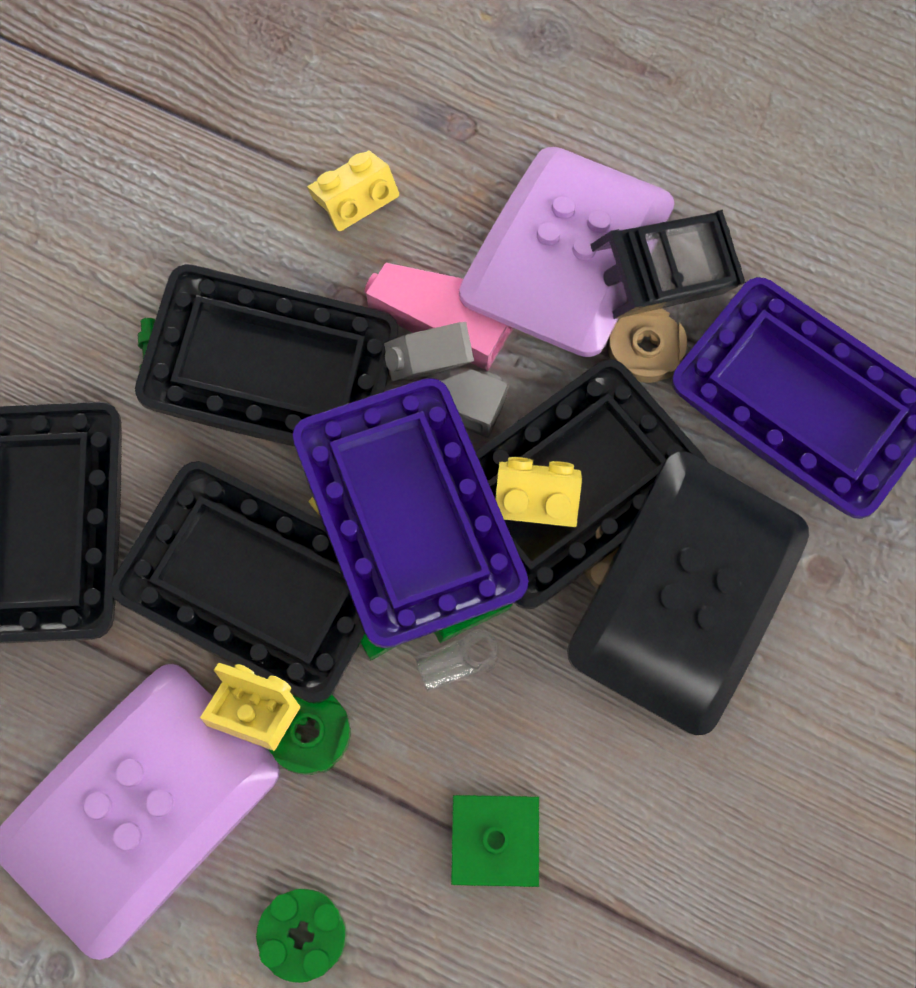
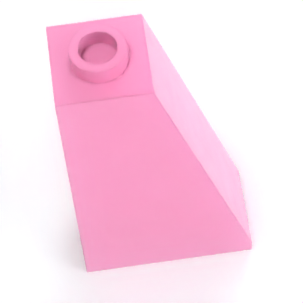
[365,263,513,371]

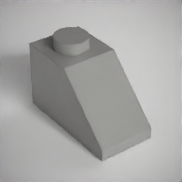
[384,322,474,382]
[441,369,508,438]

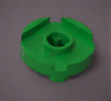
[269,695,351,775]
[256,889,347,983]

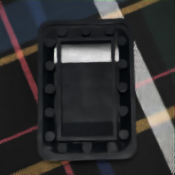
[135,264,398,446]
[475,359,707,609]
[0,402,122,644]
[567,451,809,735]
[111,461,365,704]

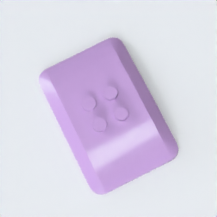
[459,147,674,357]
[0,664,280,960]

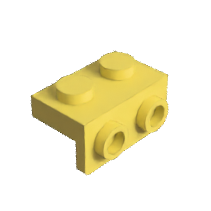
[307,150,399,231]
[495,457,582,527]
[200,663,300,751]

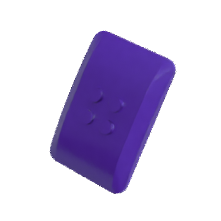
[672,277,916,519]
[293,378,529,648]

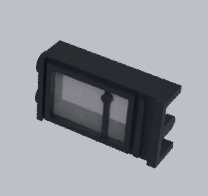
[590,210,746,319]

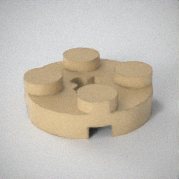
[608,308,687,383]

